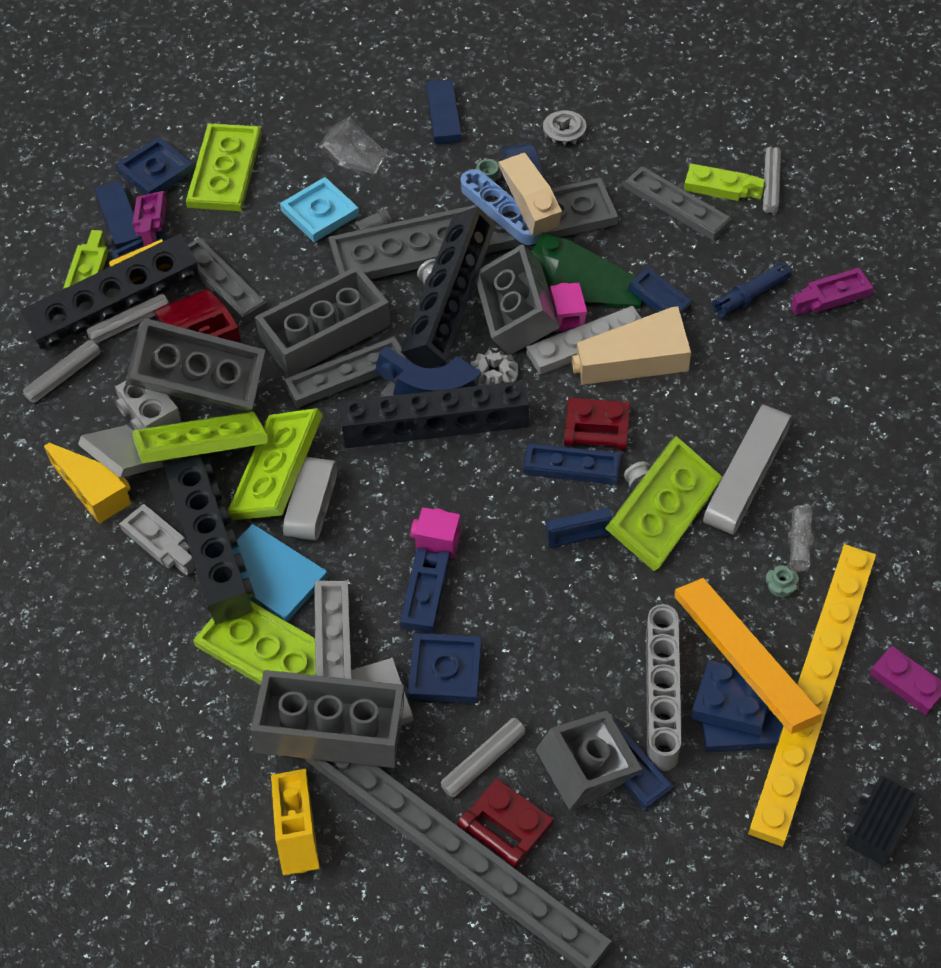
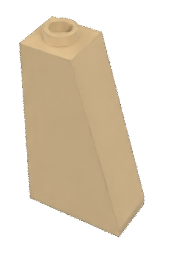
[572,306,691,385]

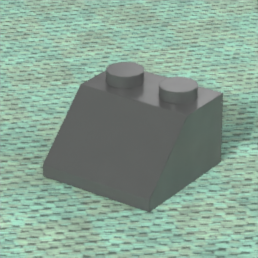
[536,710,642,810]

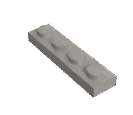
[527,306,641,375]
[314,581,351,679]

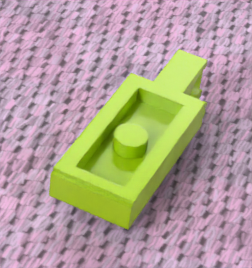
[684,164,765,201]
[63,230,108,289]

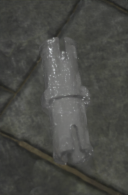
[787,505,814,571]

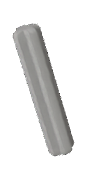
[763,146,781,214]
[86,294,169,344]
[23,340,100,403]
[441,718,525,797]

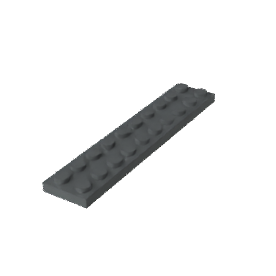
[328,178,618,279]

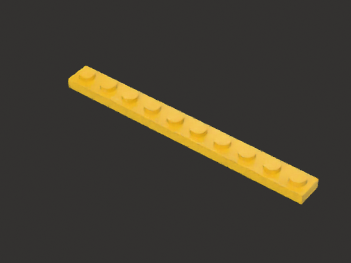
[748,544,876,847]

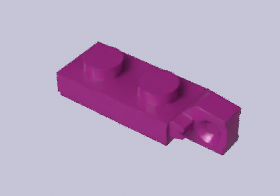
[132,191,167,246]
[790,267,874,315]

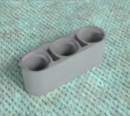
[283,457,338,541]

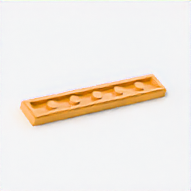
[675,578,822,734]

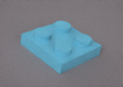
[280,177,359,242]

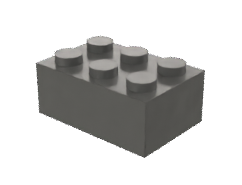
[476,244,560,355]

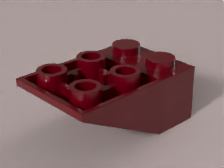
[154,289,242,343]

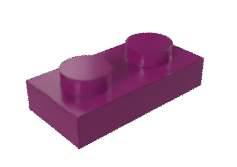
[870,646,941,716]

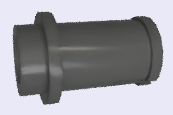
[354,209,392,231]

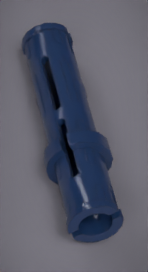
[712,262,791,318]

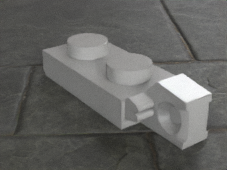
[119,504,196,576]

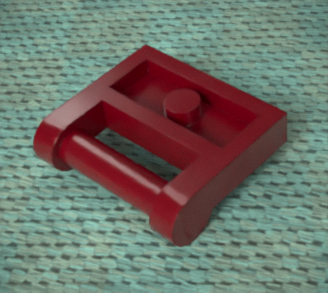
[564,398,630,450]
[457,778,553,869]

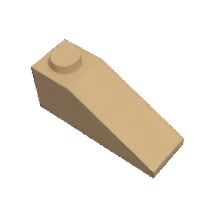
[498,152,562,237]

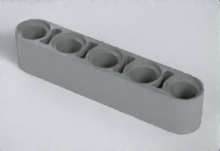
[703,404,792,535]
[646,604,681,771]

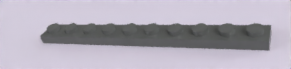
[305,758,611,968]

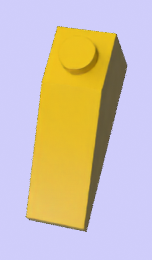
[44,443,131,524]
[271,768,319,875]

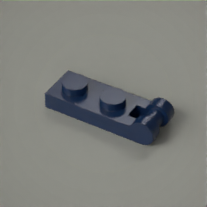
[400,547,450,633]

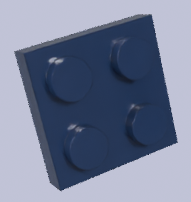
[115,137,194,195]
[408,633,482,703]
[691,660,768,736]

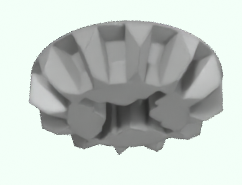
[543,110,586,146]
[471,349,518,386]

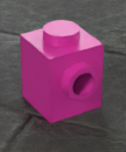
[549,283,587,332]
[411,507,461,558]

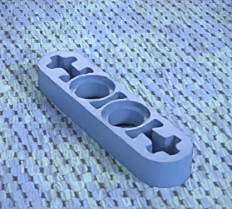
[461,170,541,245]

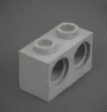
[115,381,182,430]

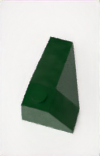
[532,232,643,309]

